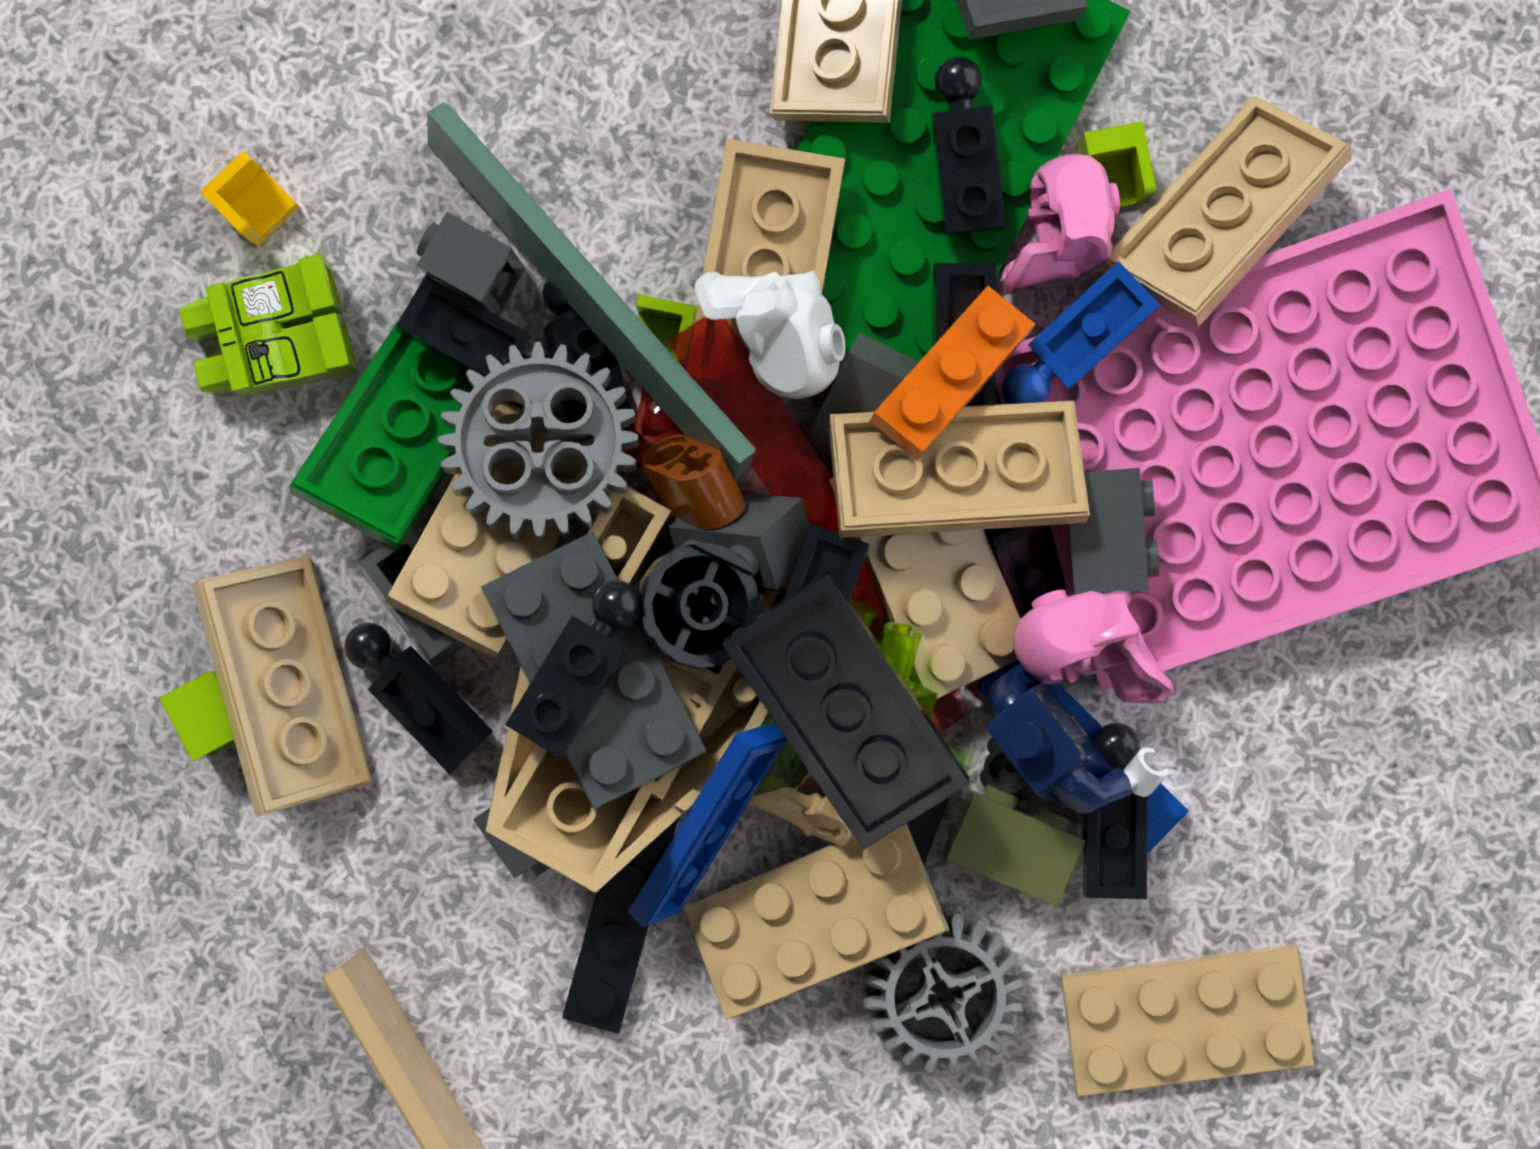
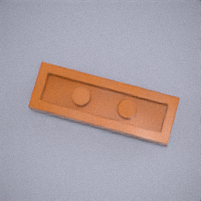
[870,286,1035,460]

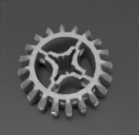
[863,911,1025,1075]

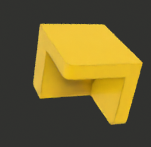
[200,151,300,247]

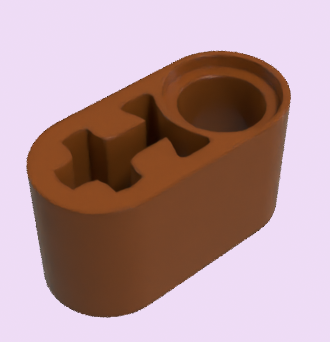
[640,435,746,530]

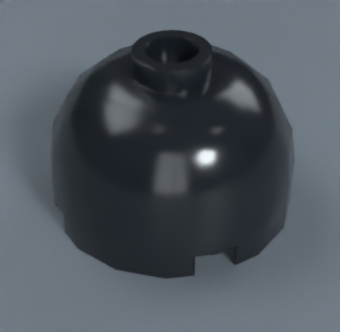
[637,542,764,668]

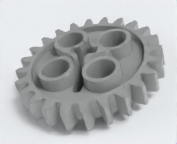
[438,342,639,542]

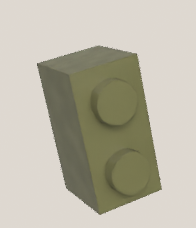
[942,784,1086,907]

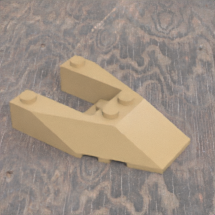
[486,486,791,893]

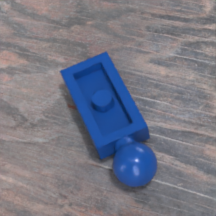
[1002,261,1160,404]

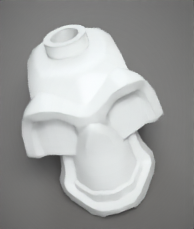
[694,270,845,400]

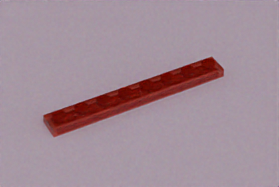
[666,315,984,734]

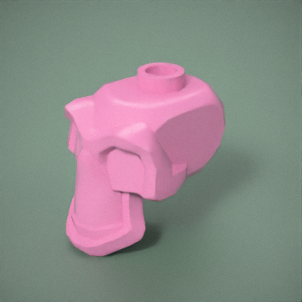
[997,153,1120,295]
[1013,590,1174,704]

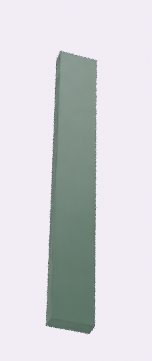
[427,102,755,483]

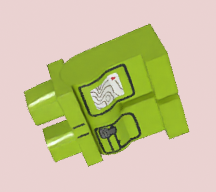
[179,253,358,398]

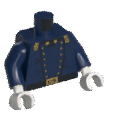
[985,663,1170,814]

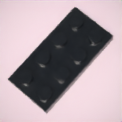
[721,570,970,850]

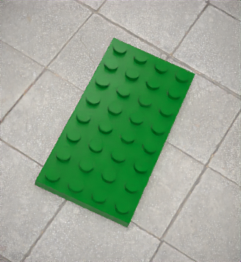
[797,0,1131,388]

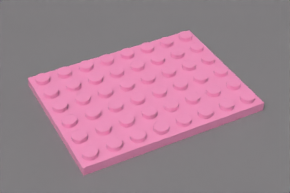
[995,188,1540,692]

